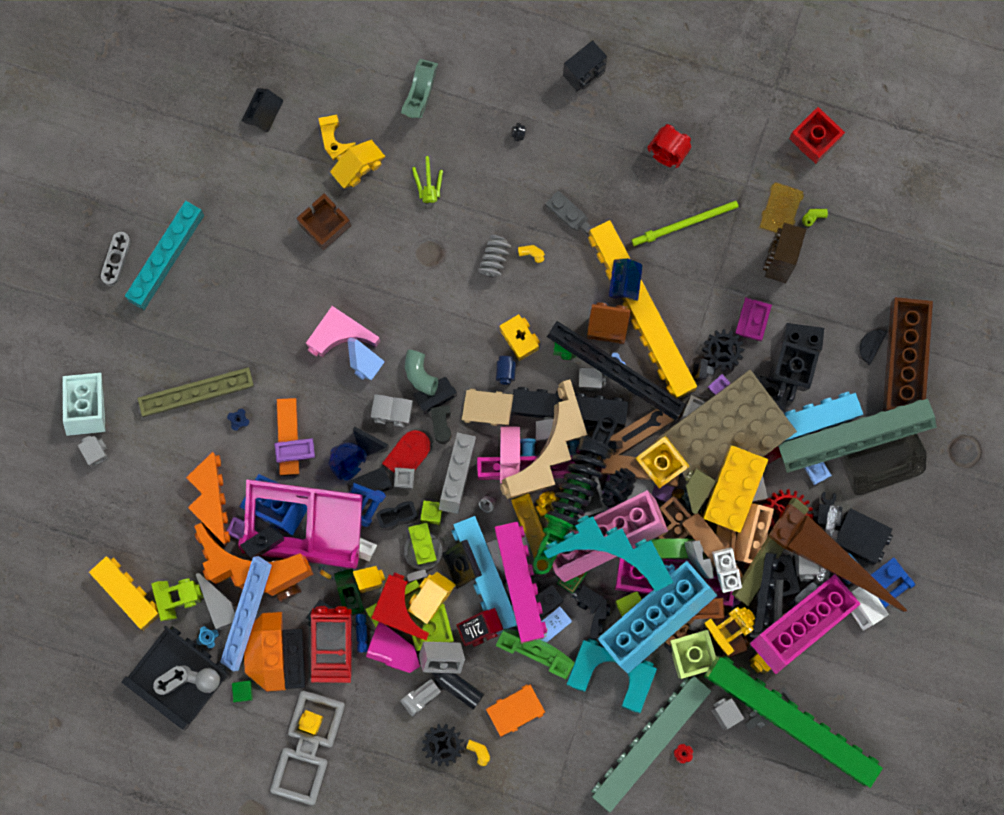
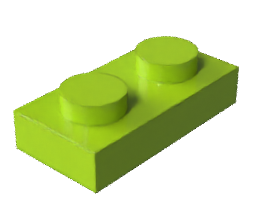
[408,523,437,565]

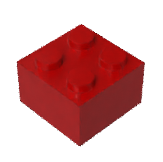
[789,107,845,164]

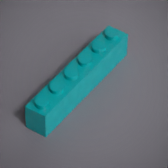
[125,200,204,310]

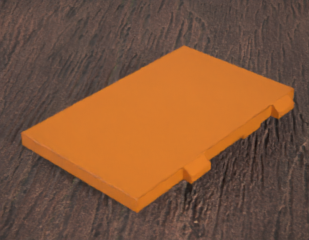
[486,685,545,737]

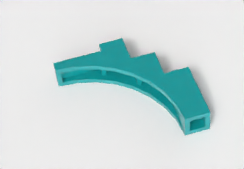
[544,515,674,592]

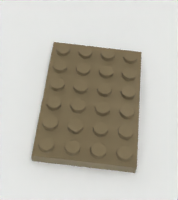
[656,369,797,499]

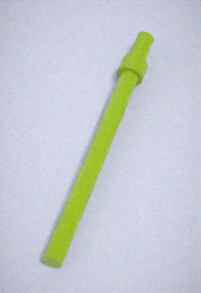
[631,201,739,246]

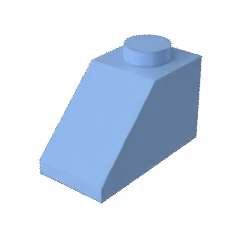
[348,337,385,380]

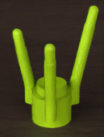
[412,156,443,203]

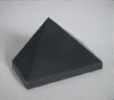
[353,426,389,458]

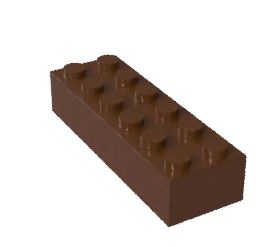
[883,297,933,412]

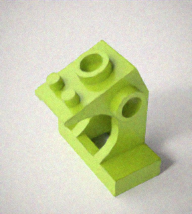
[151,578,204,621]

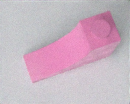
[306,306,380,357]

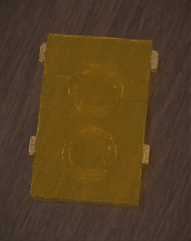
[760,182,804,233]

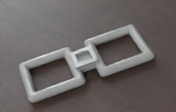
[270,691,345,805]

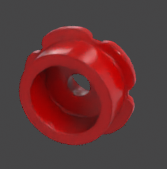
[674,744,693,764]

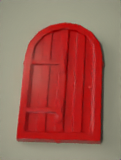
[382,430,430,474]

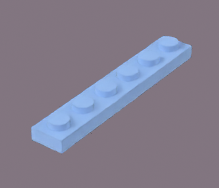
[220,556,272,671]

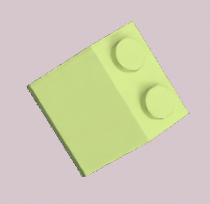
[670,630,716,679]

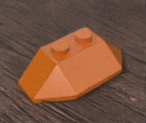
[244,612,286,692]

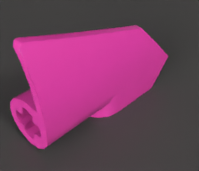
[366,622,420,673]

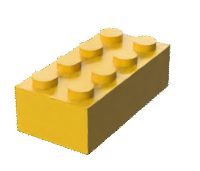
[702,445,768,533]

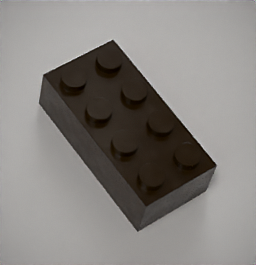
[763,223,807,283]

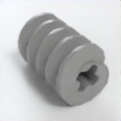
[478,235,511,277]

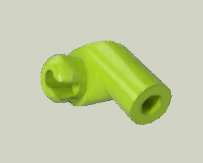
[802,209,828,227]

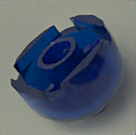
[328,442,367,481]

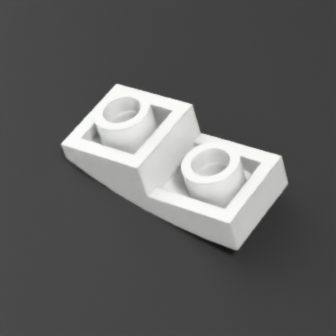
[712,547,742,593]

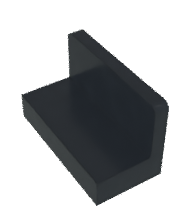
[241,88,283,132]
[413,377,457,415]
[349,467,393,492]

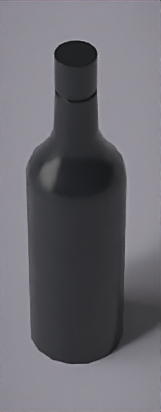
[419,659,485,710]

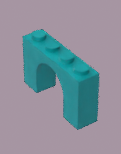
[566,639,657,714]

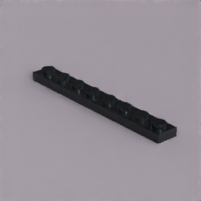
[546,321,686,421]

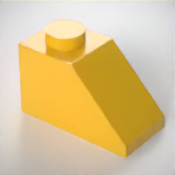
[353,566,385,594]

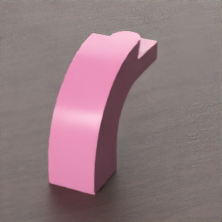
[500,426,520,483]

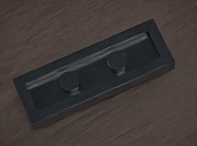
[282,629,305,689]

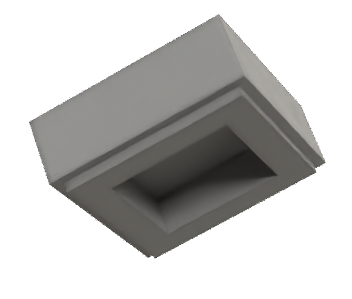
[394,468,415,489]
[407,569,427,584]

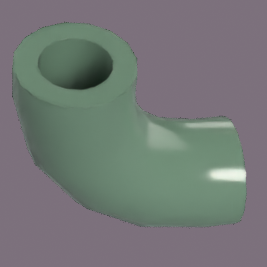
[405,350,438,396]

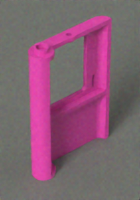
[238,479,362,569]

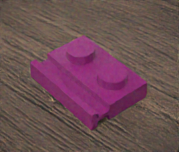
[735,297,772,342]

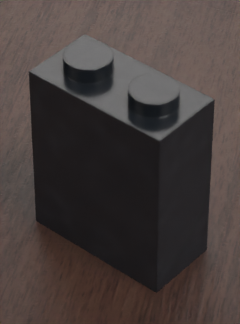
[833,508,893,565]

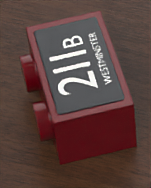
[456,608,504,647]

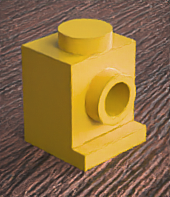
[298,710,324,736]

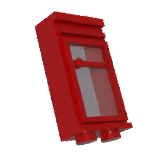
[311,606,352,683]

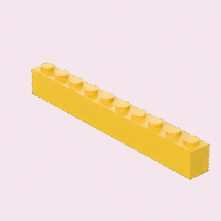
[588,220,697,399]

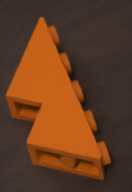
[186,452,230,546]

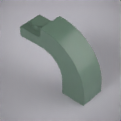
[401,59,438,118]

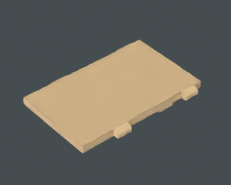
[462,389,514,426]

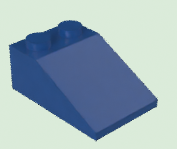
[239,474,307,536]

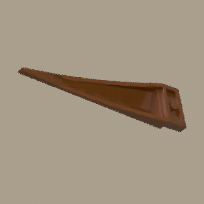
[768,504,907,612]

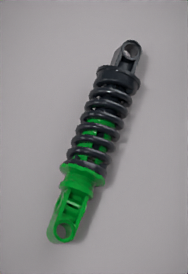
[532,414,617,575]

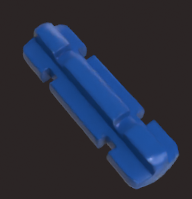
[355,614,368,653]

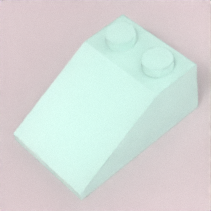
[63,373,105,436]

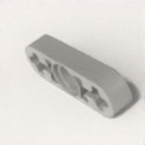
[101,232,131,286]

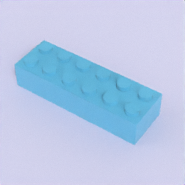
[598,561,718,673]

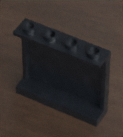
[121,626,229,731]

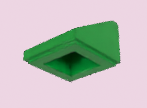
[232,681,253,703]

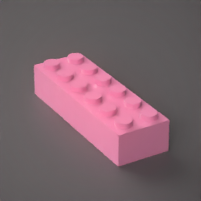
[553,490,668,582]

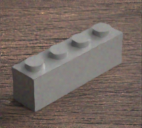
[439,432,476,514]

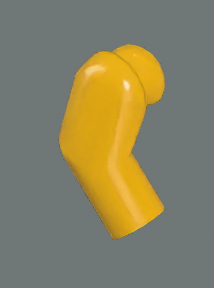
[518,245,545,263]
[466,740,490,766]

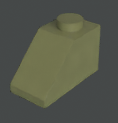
[685,467,716,514]

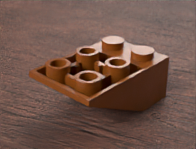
[586,302,631,344]

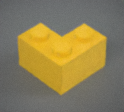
[330,140,385,189]
[408,572,456,624]

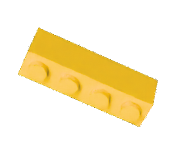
[89,556,159,631]

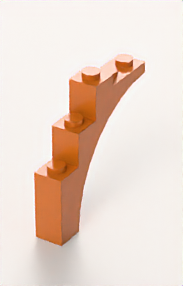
[194,523,313,596]

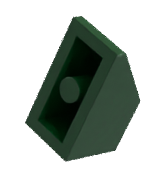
[334,568,365,615]

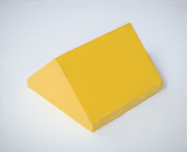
[635,436,689,489]

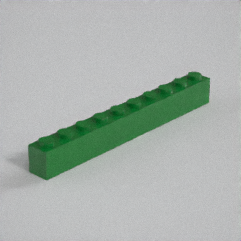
[704,656,883,788]

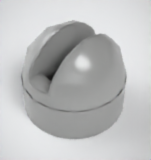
[479,495,496,512]

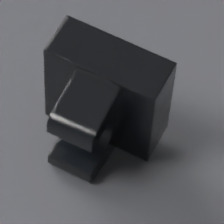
[692,359,715,381]

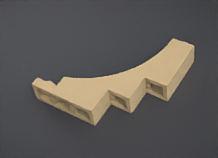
[500,379,587,499]

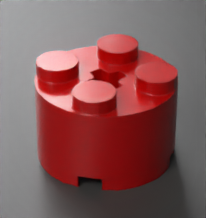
[647,124,691,168]

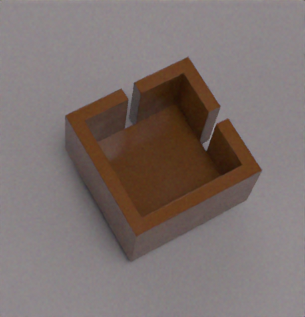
[296,193,351,251]

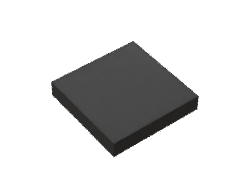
[442,540,482,589]

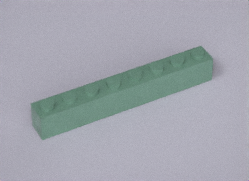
[778,399,937,473]
[591,676,712,813]

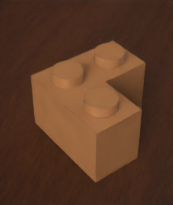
[656,496,692,539]

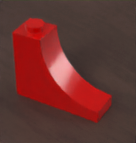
[371,572,429,640]

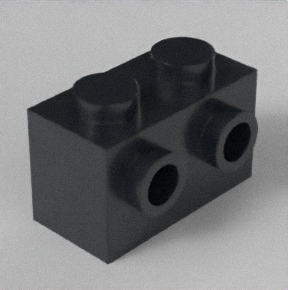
[783,323,825,354]

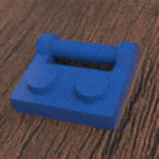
[348,483,386,527]
[871,558,915,608]

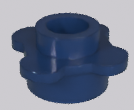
[227,409,249,431]

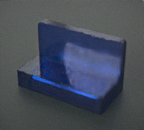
[609,258,643,301]

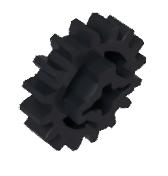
[702,329,745,371]
[601,468,636,508]
[422,724,464,767]

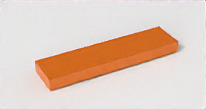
[277,398,300,476]

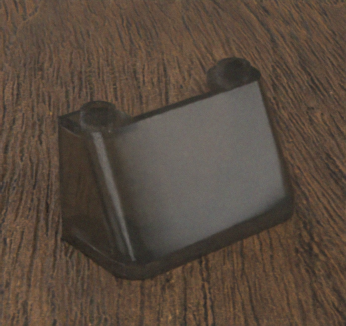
[840,434,927,496]

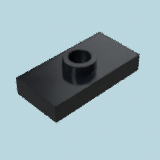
[241,524,284,561]

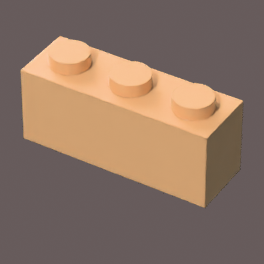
[734,504,774,564]

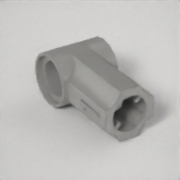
[400,679,441,717]

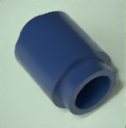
[496,356,516,385]

